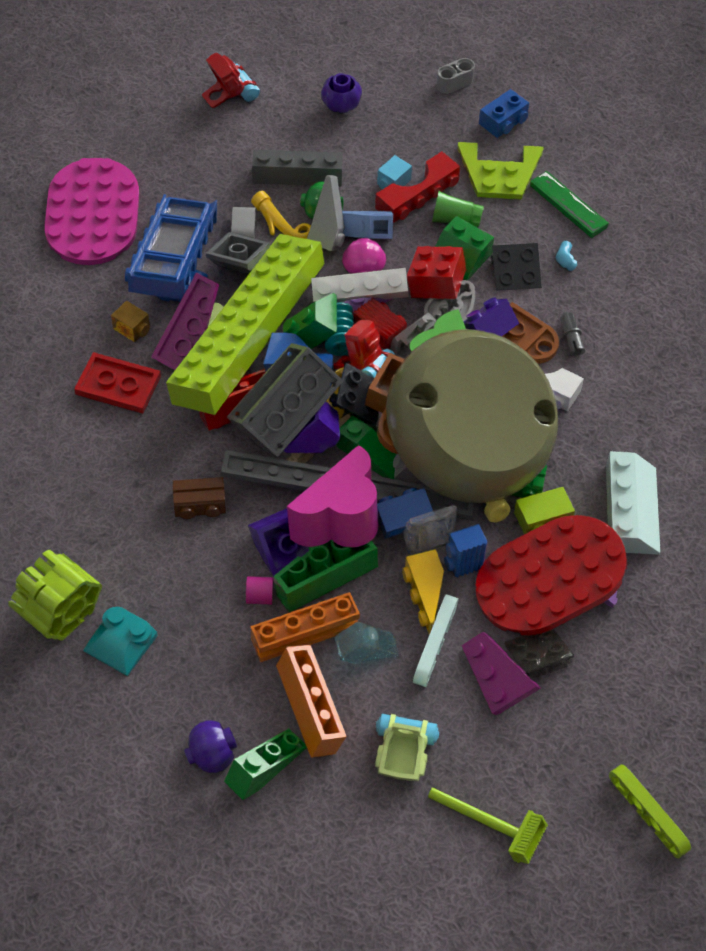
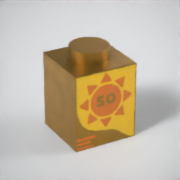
[111,300,150,342]

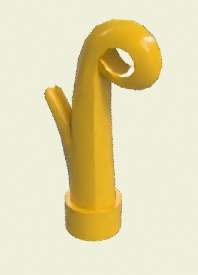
[251,191,311,239]

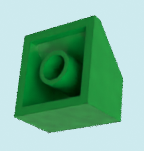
[435,216,494,281]
[283,293,337,349]

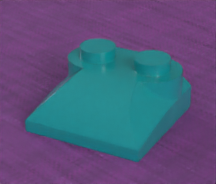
[83,607,158,676]

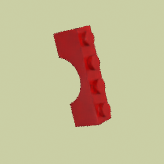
[375,151,460,223]

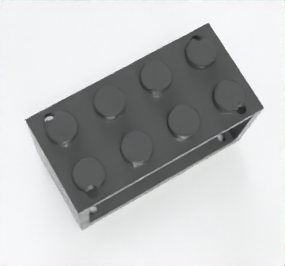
[226,343,343,457]

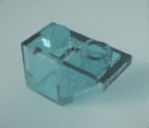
[335,622,399,664]

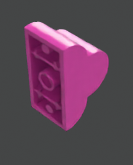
[287,445,378,547]

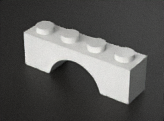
[311,268,409,303]
[545,368,584,411]

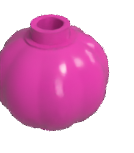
[342,238,386,274]

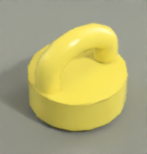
[484,499,510,523]

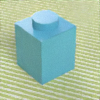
[377,155,412,189]

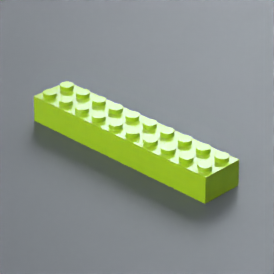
[166,234,325,415]

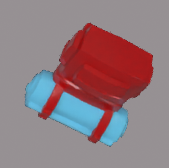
[202,52,260,108]
[333,320,395,378]

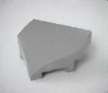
[390,313,436,354]

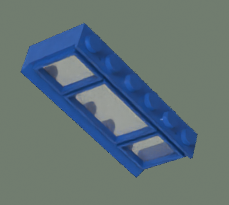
[125,194,217,300]

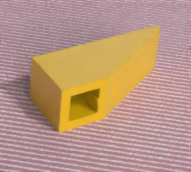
[402,549,444,634]

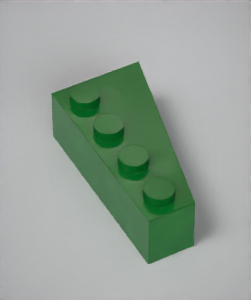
[274,540,378,613]

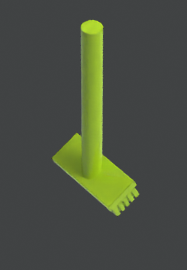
[428,788,548,864]

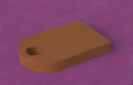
[502,302,559,364]

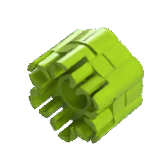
[8,550,102,641]

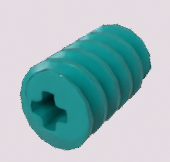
[325,302,354,356]

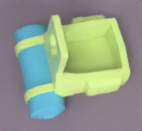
[375,714,439,781]

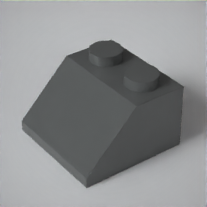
[206,232,270,275]

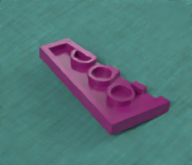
[151,273,219,370]

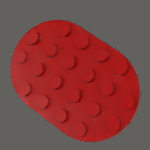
[476,515,627,635]

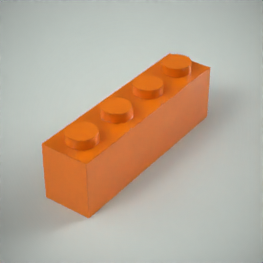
[276,645,347,758]

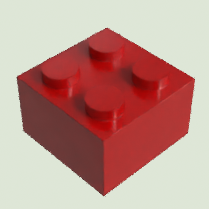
[407,246,466,299]

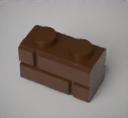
[172,477,226,519]

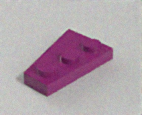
[461,632,541,715]

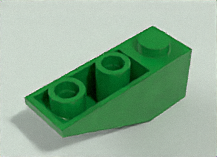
[224,729,307,800]

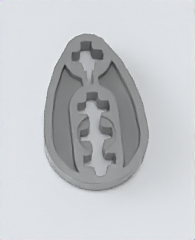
[424,280,475,329]

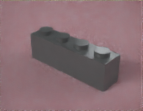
[252,150,343,186]

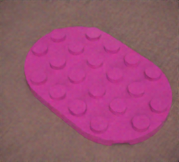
[45,158,139,265]

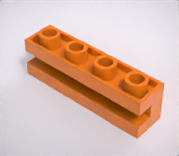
[250,592,360,662]

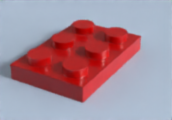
[74,352,161,414]

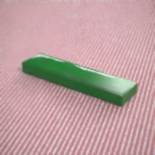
[530,171,609,238]

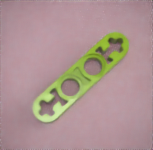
[609,764,691,859]

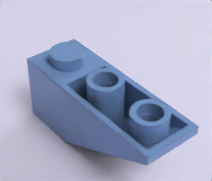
[342,211,393,239]

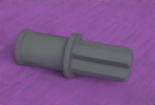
[560,312,585,356]

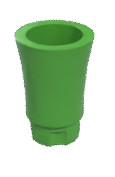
[432,191,484,227]

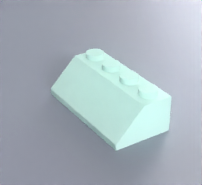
[606,451,660,555]

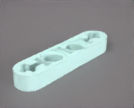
[413,594,459,687]

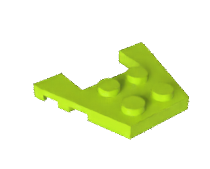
[457,142,543,199]

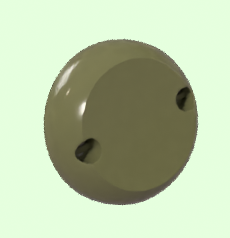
[386,329,558,503]

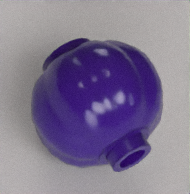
[321,73,362,113]
[184,720,237,773]

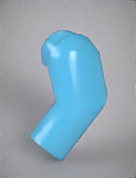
[556,241,577,271]

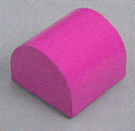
[246,576,274,605]

